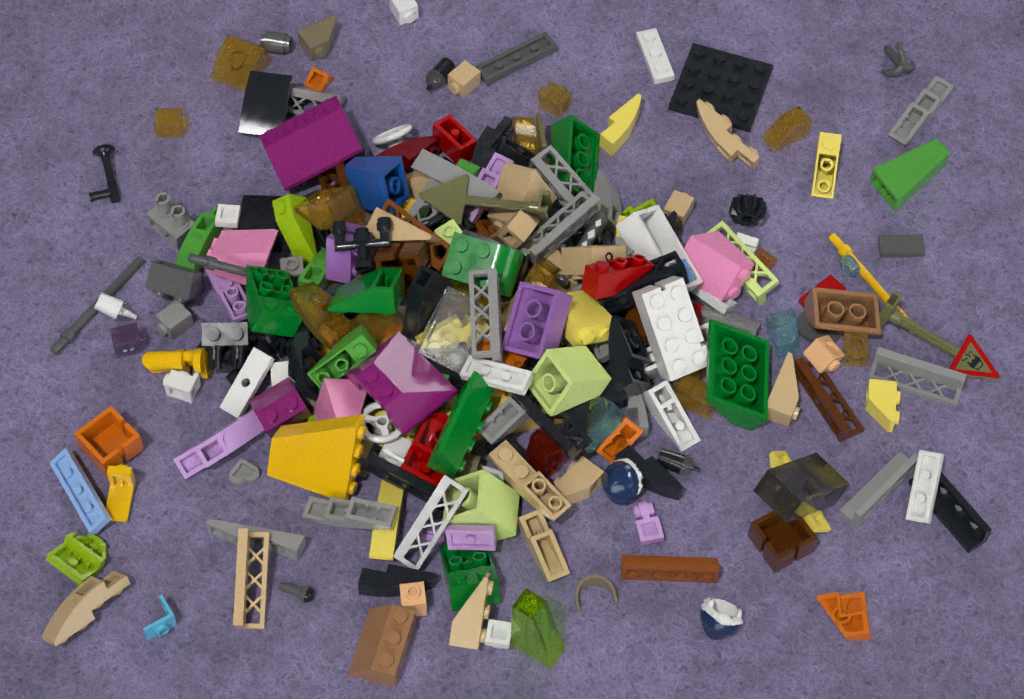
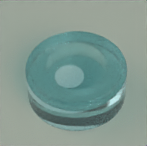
[839,254,860,277]

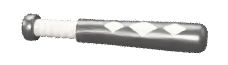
[555,212,608,286]

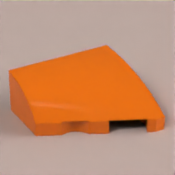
[817,591,872,641]

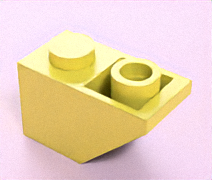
[865,379,901,432]

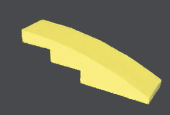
[369,480,404,561]

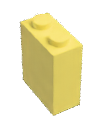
[562,290,612,347]

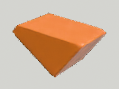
[303,66,334,92]

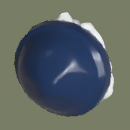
[602,458,643,505]
[700,597,743,640]

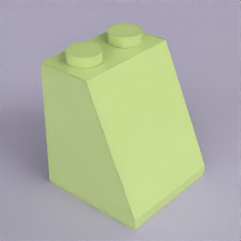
[529,345,612,416]
[443,469,520,541]

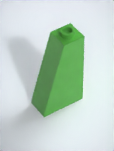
[870,138,949,212]

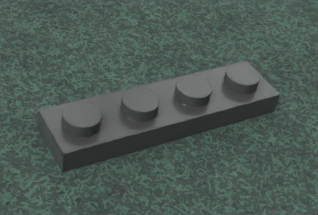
[475,32,557,85]

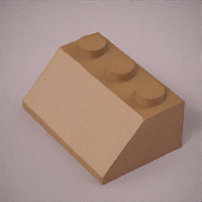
[804,287,881,335]
[348,604,416,687]

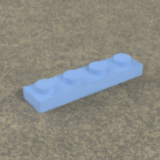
[50,448,111,535]

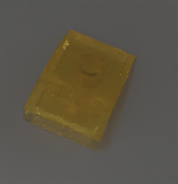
[288,282,358,350]

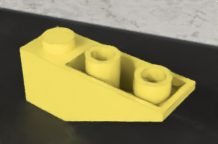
[811,132,842,199]

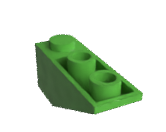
[307,323,377,389]

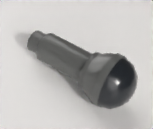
[278,582,314,603]

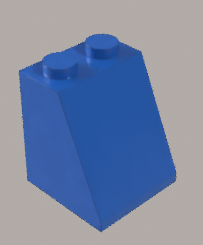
[345,156,411,214]

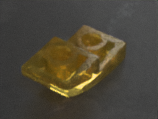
[512,116,538,154]

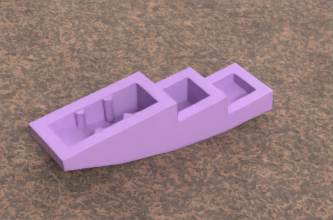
[449,152,515,229]

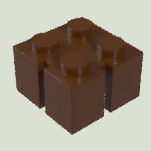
[375,240,432,296]
[748,501,818,573]

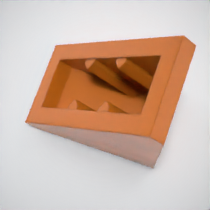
[595,416,644,463]

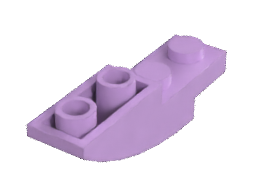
[205,269,247,322]
[173,409,265,479]

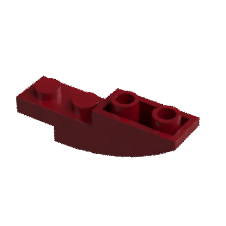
[376,135,440,173]

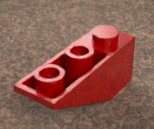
[581,254,654,300]

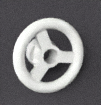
[372,124,413,148]
[361,402,401,443]

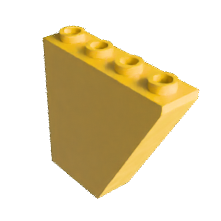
[267,414,367,500]

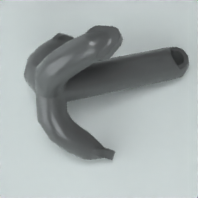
[881,42,915,76]

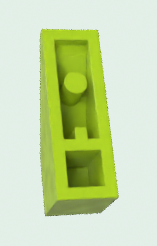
[272,194,317,266]

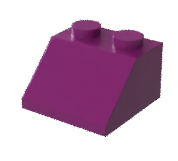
[249,377,312,439]

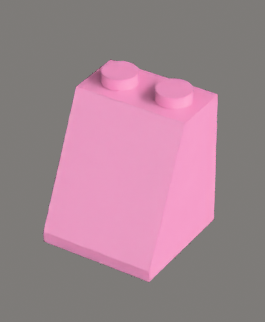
[206,229,278,285]
[684,231,755,301]
[313,379,367,421]

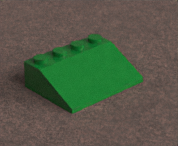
[705,319,769,431]

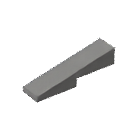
[206,519,306,561]

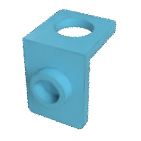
[143,594,177,641]

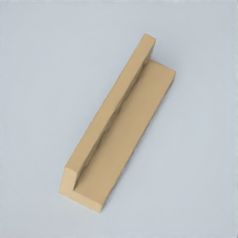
[233,528,270,630]

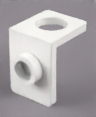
[378,432,411,467]

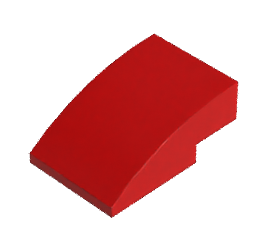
[400,410,449,487]

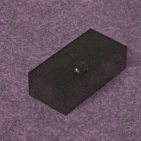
[753,452,850,523]

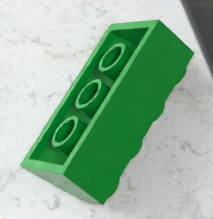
[549,114,600,204]
[426,371,493,478]

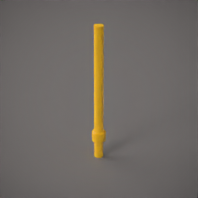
[828,233,913,334]

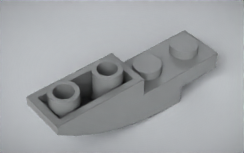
[593,169,622,244]

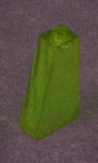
[511,588,565,669]

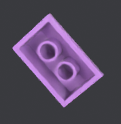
[502,281,573,360]

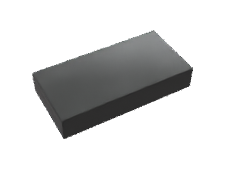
[878,234,925,258]
[790,310,840,344]

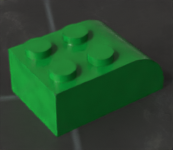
[441,232,524,298]

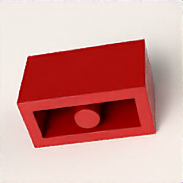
[432,114,477,164]

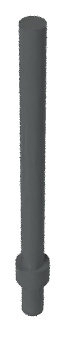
[188,253,299,290]
[50,256,144,355]

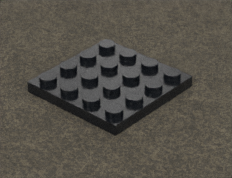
[668,43,773,133]

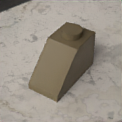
[298,15,337,61]

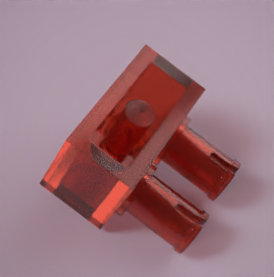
[525,429,572,478]

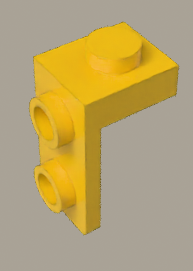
[106,464,136,523]

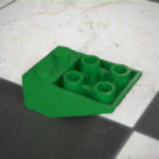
[246,265,304,338]
[327,267,405,315]
[438,544,500,611]

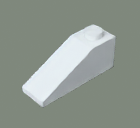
[641,380,701,452]

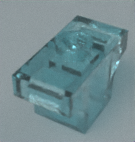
[765,309,800,358]

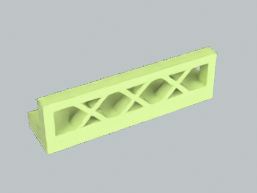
[707,221,779,305]

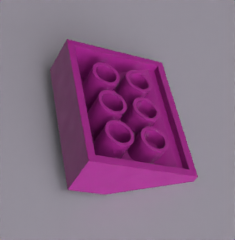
[260,96,363,191]

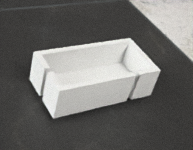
[616,205,703,292]
[632,276,707,381]

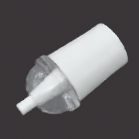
[94,292,137,322]

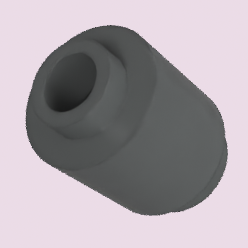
[260,31,292,54]

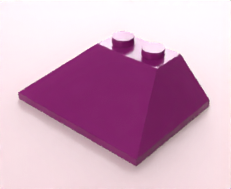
[344,331,458,436]

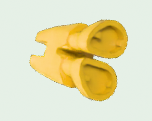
[142,348,212,379]

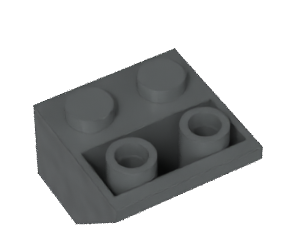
[146,260,203,302]

